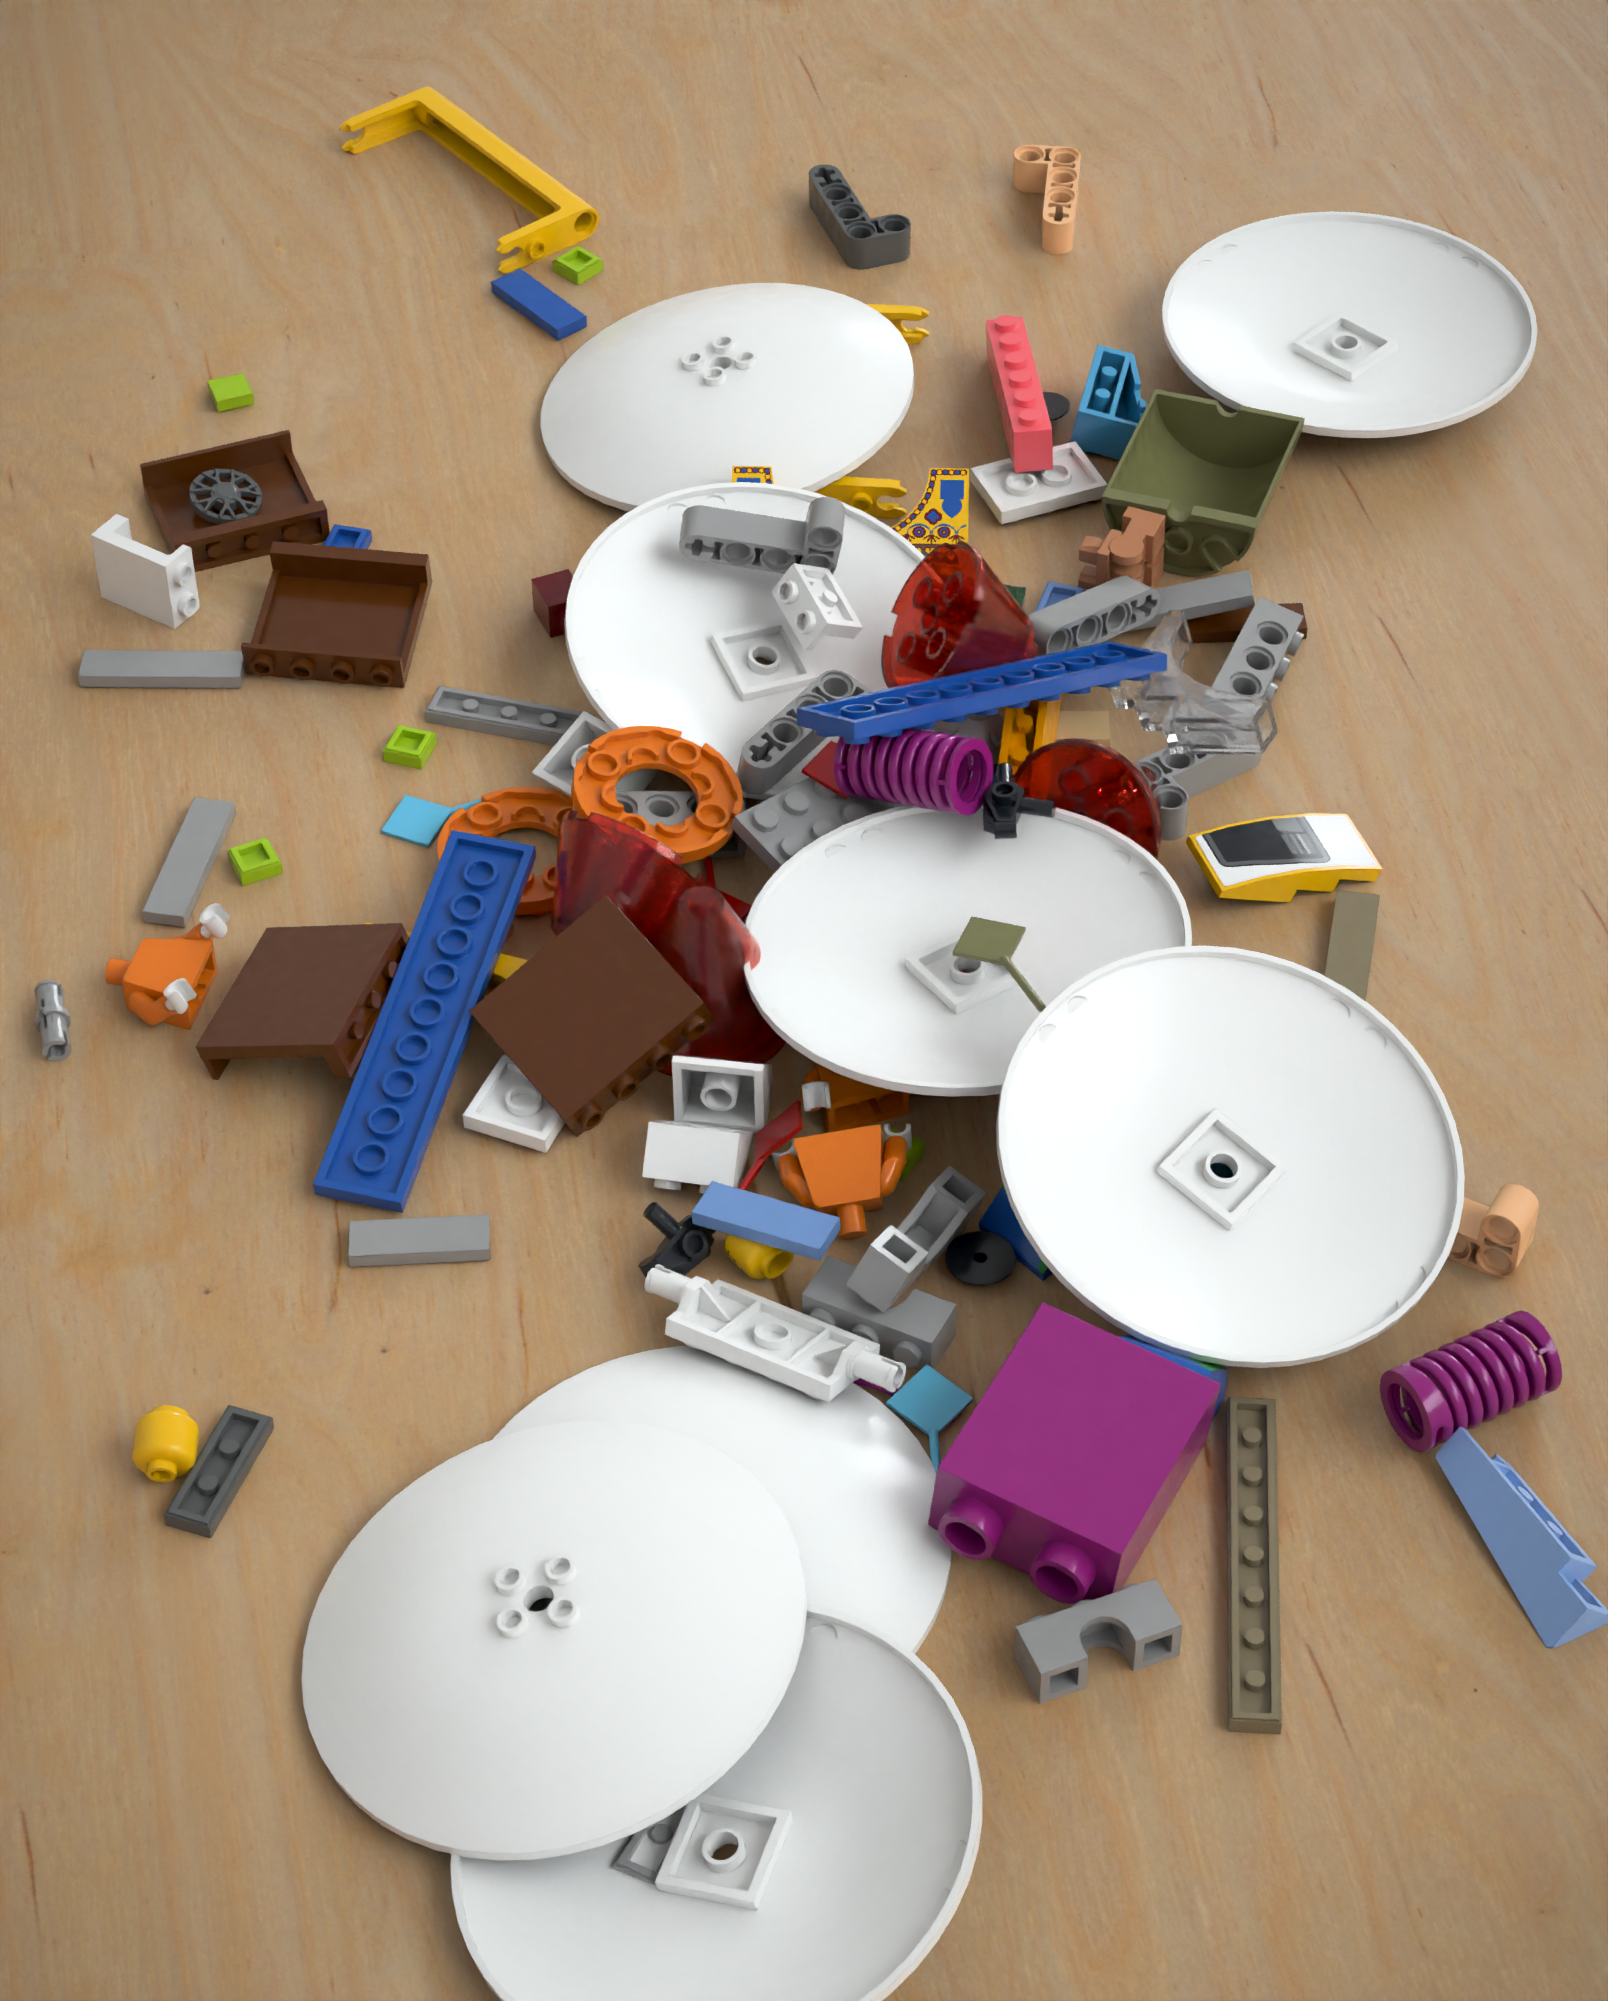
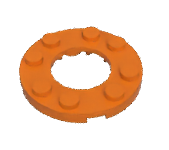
[571,726,743,866]
[437,787,608,916]

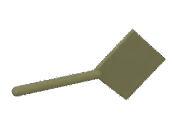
[953,916,1046,1012]

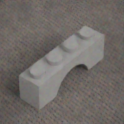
[846,1166,987,1313]

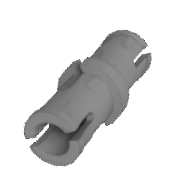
[34,979,71,1061]

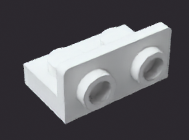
[772,563,863,650]

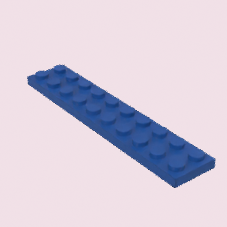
[797,641,1167,744]
[313,830,536,1213]

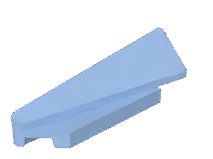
[1436,1427,1608,1648]

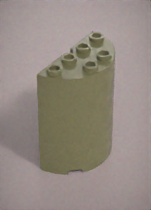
[1102,389,1305,576]

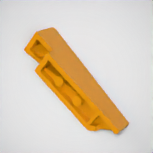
[998,694,1063,799]

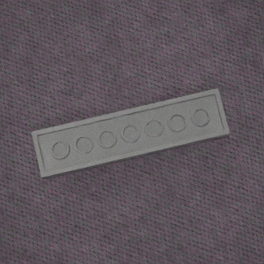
[731,713,1004,873]

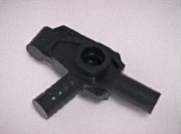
[983,763,1056,839]
[638,1202,716,1278]

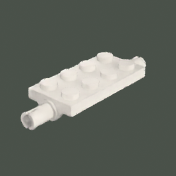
[644,1264,906,1402]

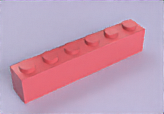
[986,315,1053,473]

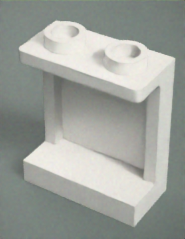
[91,514,200,629]

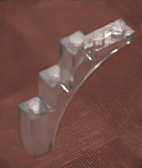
[1108,610,1278,755]

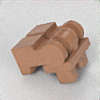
[1078,506,1166,590]

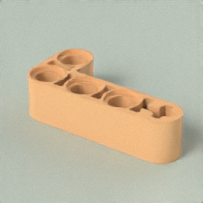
[1013,145,1081,255]
[1448,1184,1539,1278]

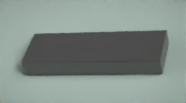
[164,1405,274,1538]

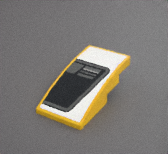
[1185,813,1382,903]

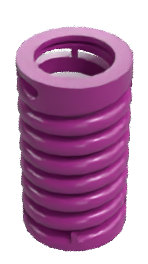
[833,728,993,816]
[1380,1310,1562,1453]

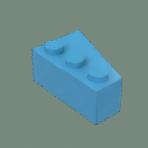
[1070,344,1146,460]

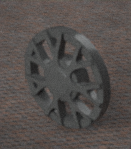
[189,468,262,524]

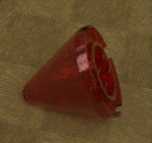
[650,886,786,1076]

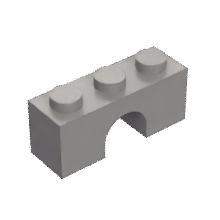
[802,1256,957,1370]
[1014,1579,1182,1704]

